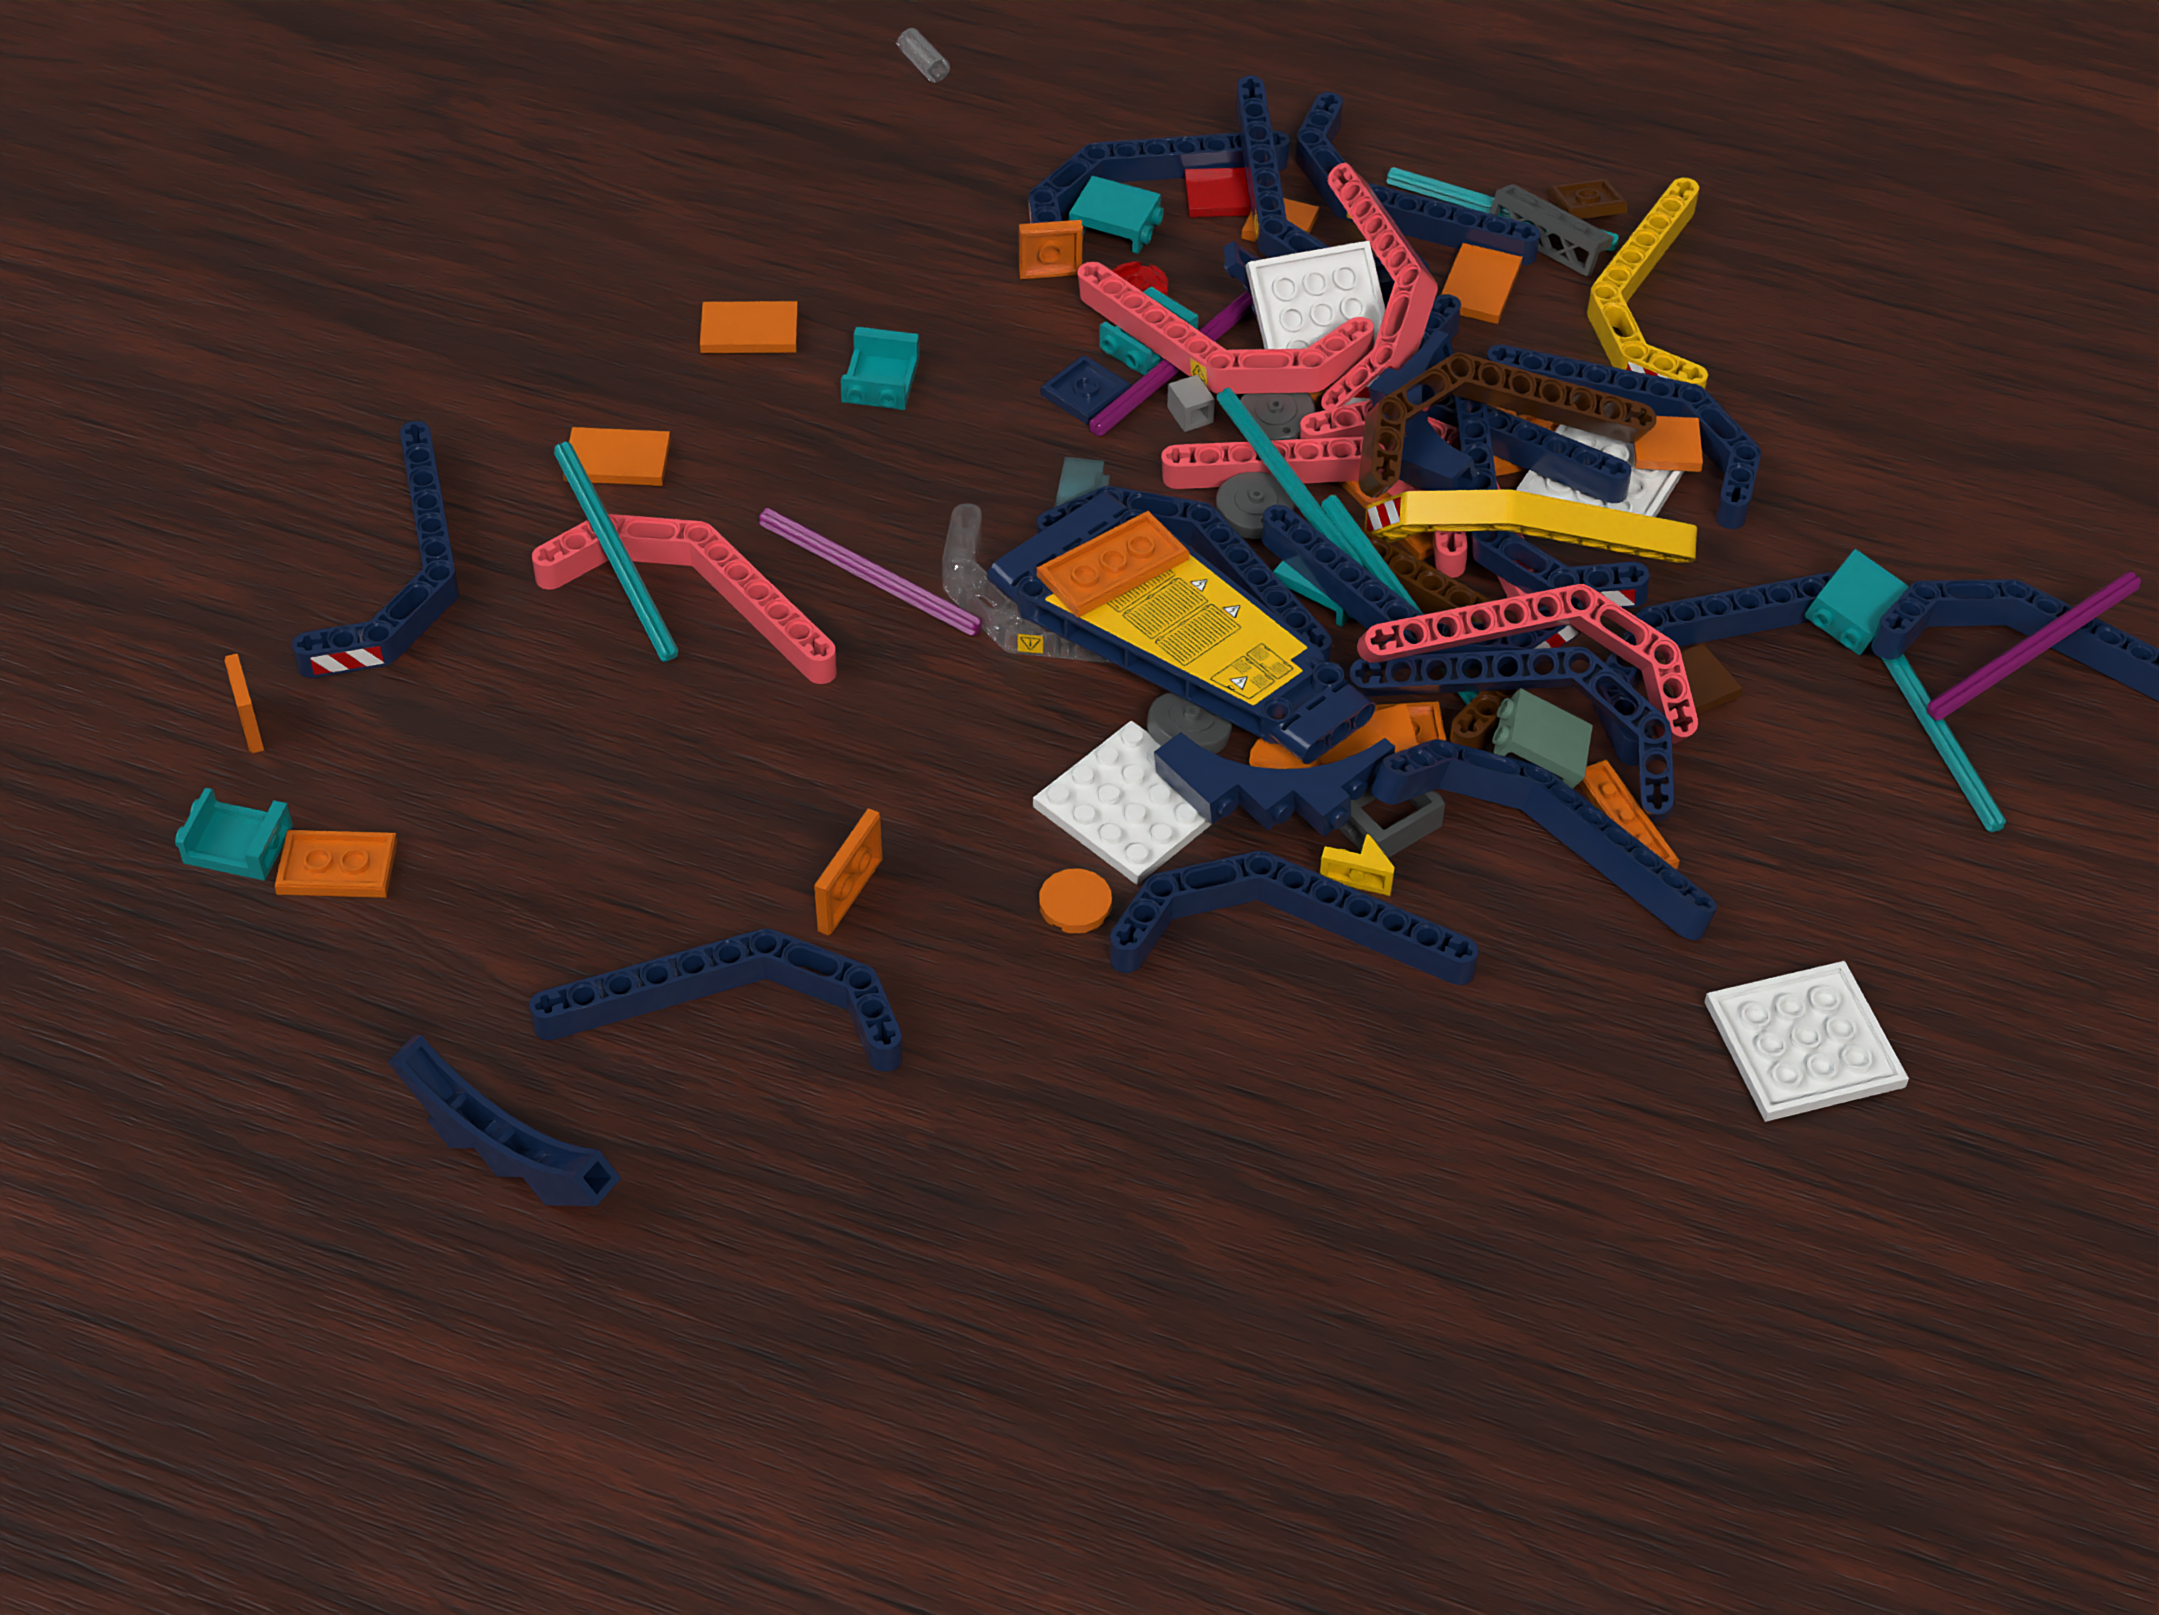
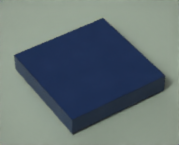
[1041,355,1132,425]

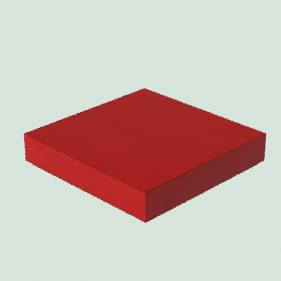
[1184,168,1251,217]

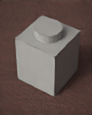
[1167,375,1215,432]

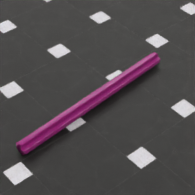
[1089,291,1253,436]
[759,508,982,636]
[1926,571,2141,721]

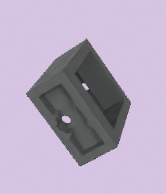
[1339,784,1445,858]

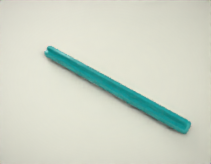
[1387,167,1619,252]
[1217,388,1364,566]
[554,441,678,662]
[1321,495,1480,705]
[1871,638,2006,833]

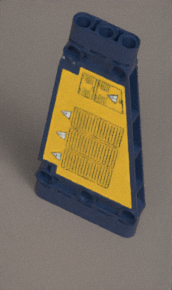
[987,492,1376,764]

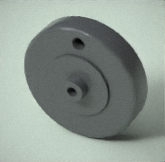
[1240,393,1315,440]
[1216,472,1296,539]
[1147,692,1232,754]

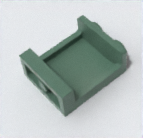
[1492,688,1593,789]

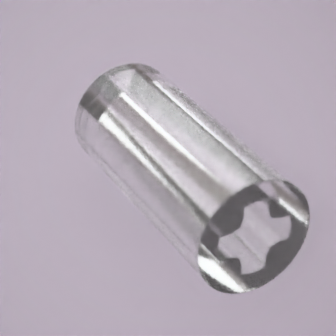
[897,28,950,83]

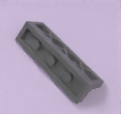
[1489,184,1614,277]

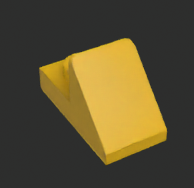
[1320,834,1395,896]

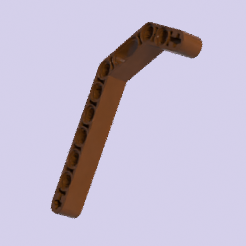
[1358,352,1657,498]
[1307,508,1519,750]

